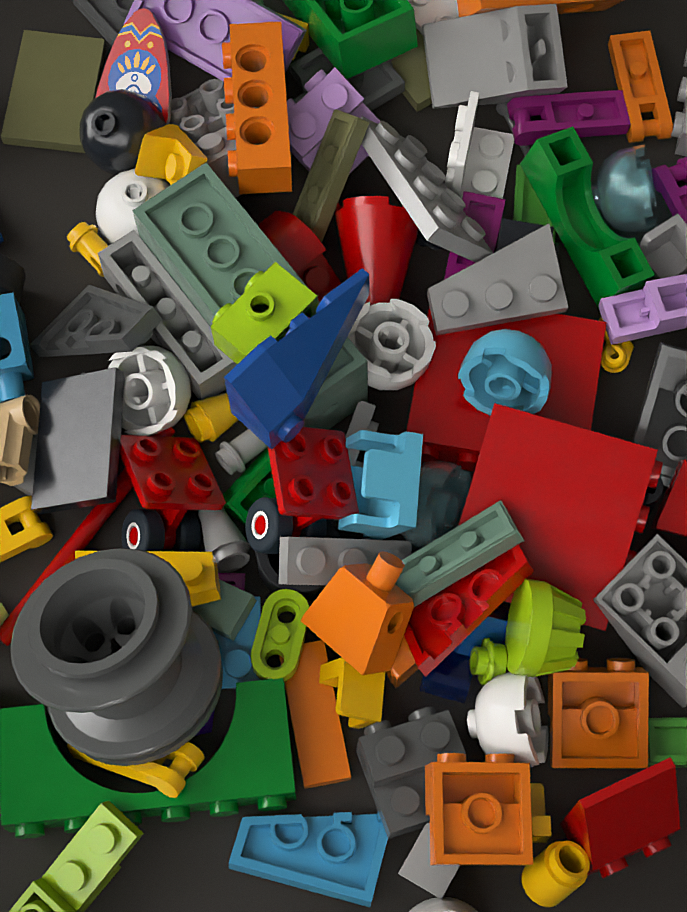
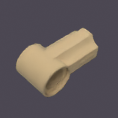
[0,394,40,486]

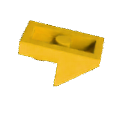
[135,124,208,185]

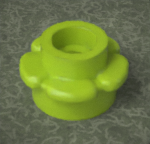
[470,638,507,685]

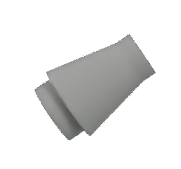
[198,506,250,573]

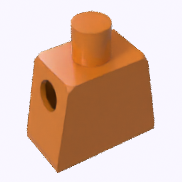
[300,551,414,675]

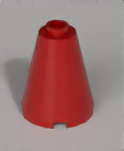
[335,196,419,306]

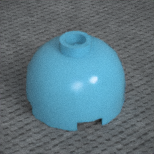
[458,329,552,416]

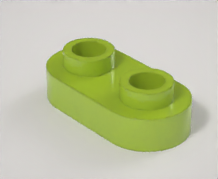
[251,589,309,682]

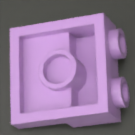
[287,68,381,174]

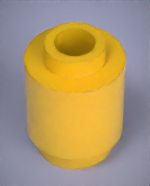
[521,841,590,907]

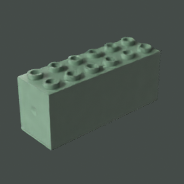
[132,162,368,430]

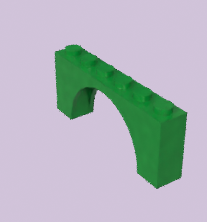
[0,678,296,839]

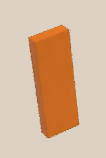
[279,640,351,789]

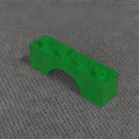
[520,127,655,309]

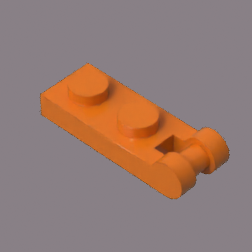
[608,31,673,143]

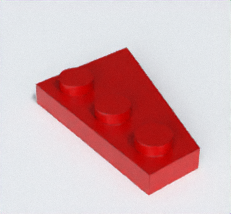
[404,544,534,677]

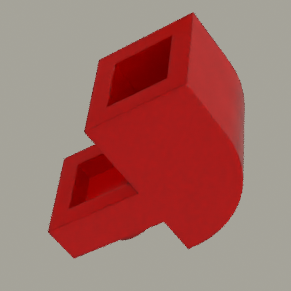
[258,211,341,302]

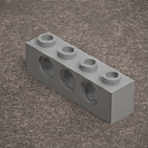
[98,230,237,400]

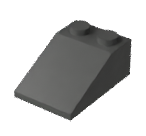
[632,342,687,486]

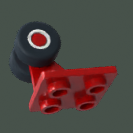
[245,427,359,554]
[120,435,226,552]

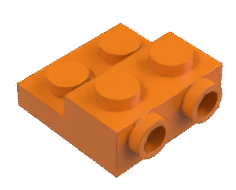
[548,658,649,768]
[425,753,533,865]

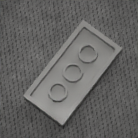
[361,116,493,263]

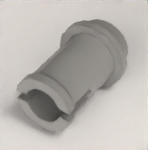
[215,429,268,475]

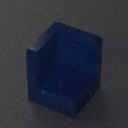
[420,650,472,704]

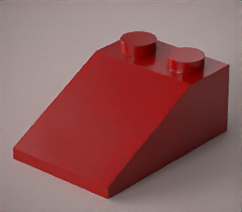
[560,757,681,879]

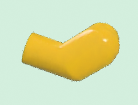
[598,318,634,373]

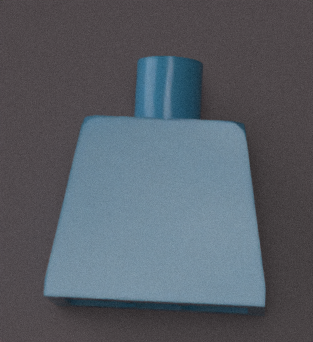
[0,293,34,403]

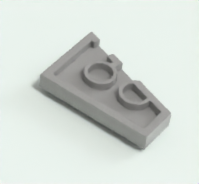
[427,224,568,335]

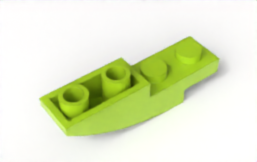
[9,800,144,912]

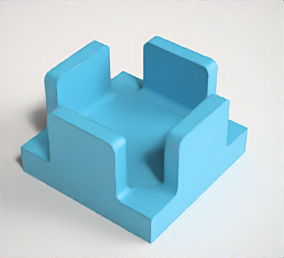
[338,430,423,540]

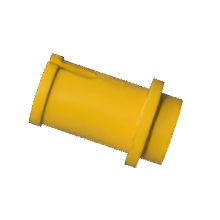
[67,222,108,277]

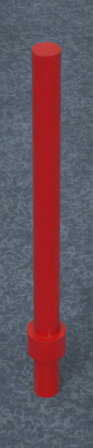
[0,427,176,647]

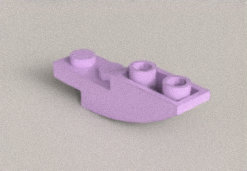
[598,274,687,345]

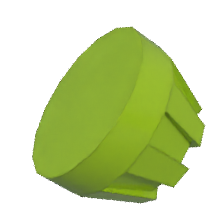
[505,579,586,677]

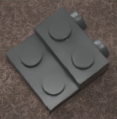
[356,707,466,839]

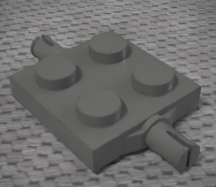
[290,47,405,111]

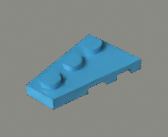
[229,812,388,908]

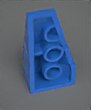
[224,268,369,450]

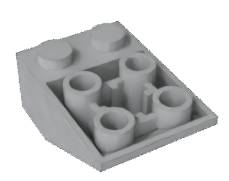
[422,4,568,109]
[169,79,263,198]
[593,534,687,708]

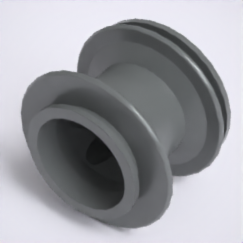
[10,548,223,766]

